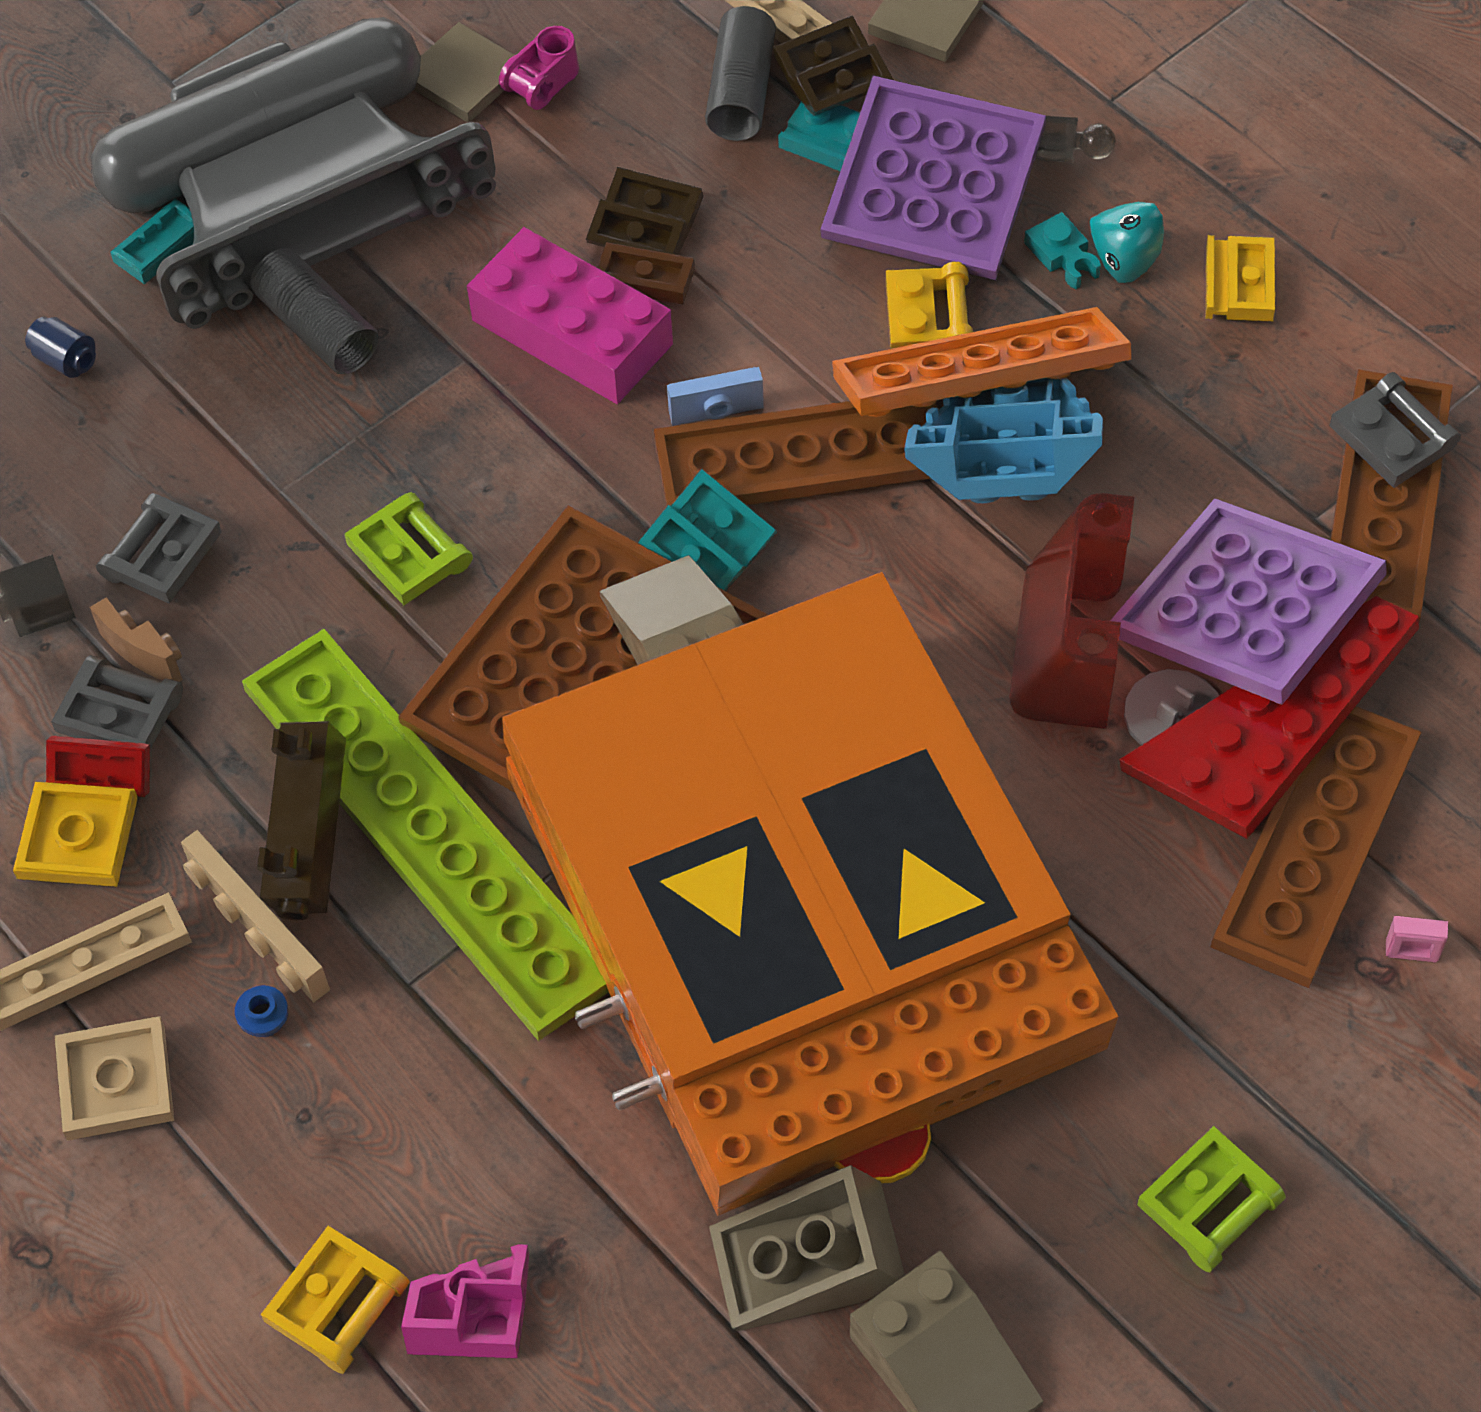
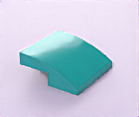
[638,469,777,591]

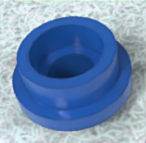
[235,985,289,1037]

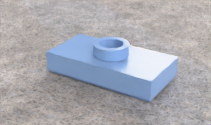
[667,367,764,426]

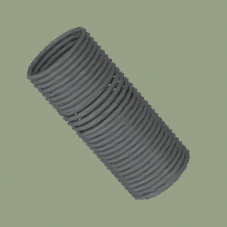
[705,6,776,141]
[250,248,379,375]

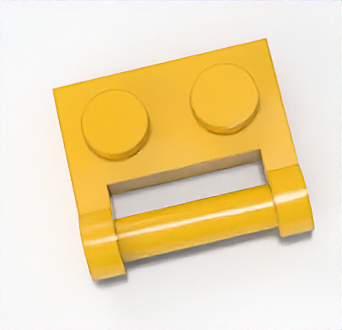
[886,262,974,349]
[261,1225,410,1374]

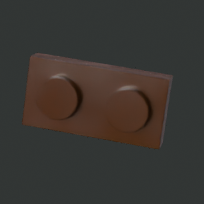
[597,242,695,305]

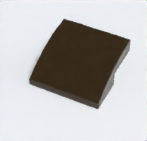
[773,15,894,116]
[586,167,704,255]

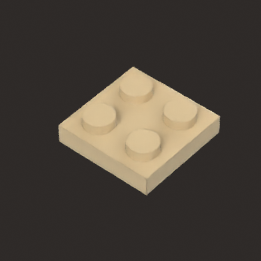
[55,1016,174,1141]

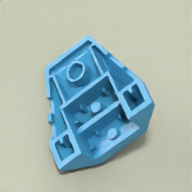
[904,377,1103,503]

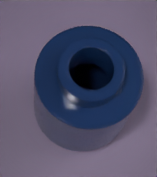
[25,316,96,378]

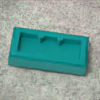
[110,198,194,285]

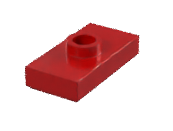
[46,736,150,797]

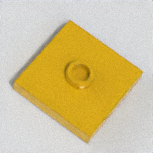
[13,782,138,887]

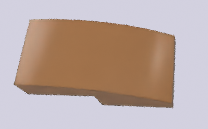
[90,597,183,682]

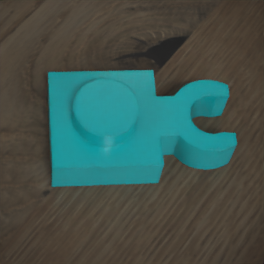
[1024,212,1101,289]

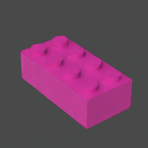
[467,227,673,405]

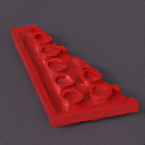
[1119,596,1419,839]

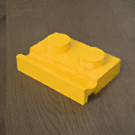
[1205,235,1275,321]

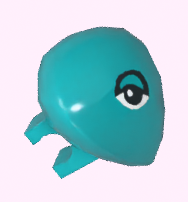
[1089,202,1164,283]

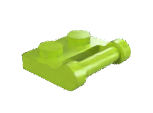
[345,492,473,606]
[1137,1126,1286,1272]

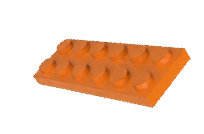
[832,307,1132,417]

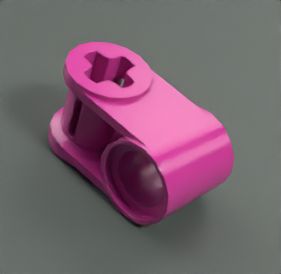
[499,26,579,110]

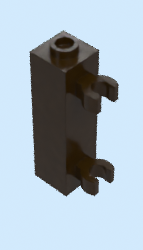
[257,721,346,920]

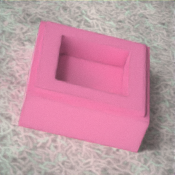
[1386,916,1448,962]

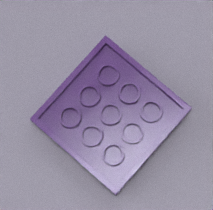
[820,76,1046,280]
[1109,498,1386,705]

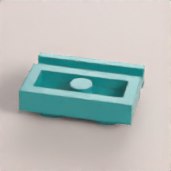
[778,102,861,171]

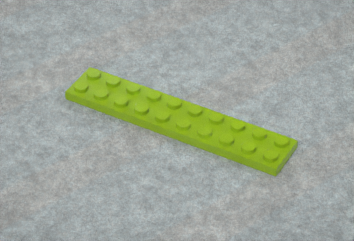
[242,629,608,1041]

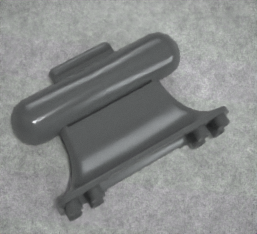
[91,17,496,329]

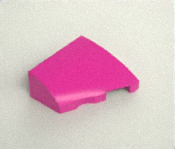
[401,1244,529,1358]

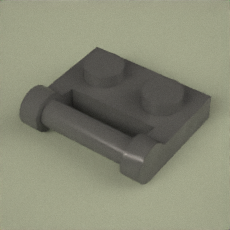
[1329,372,1461,488]
[96,493,222,604]
[51,655,183,750]

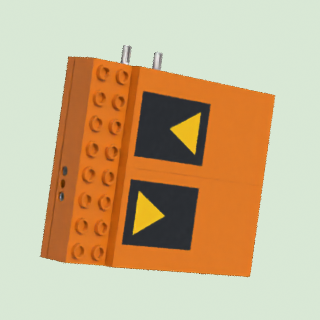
[502,572,1119,1216]

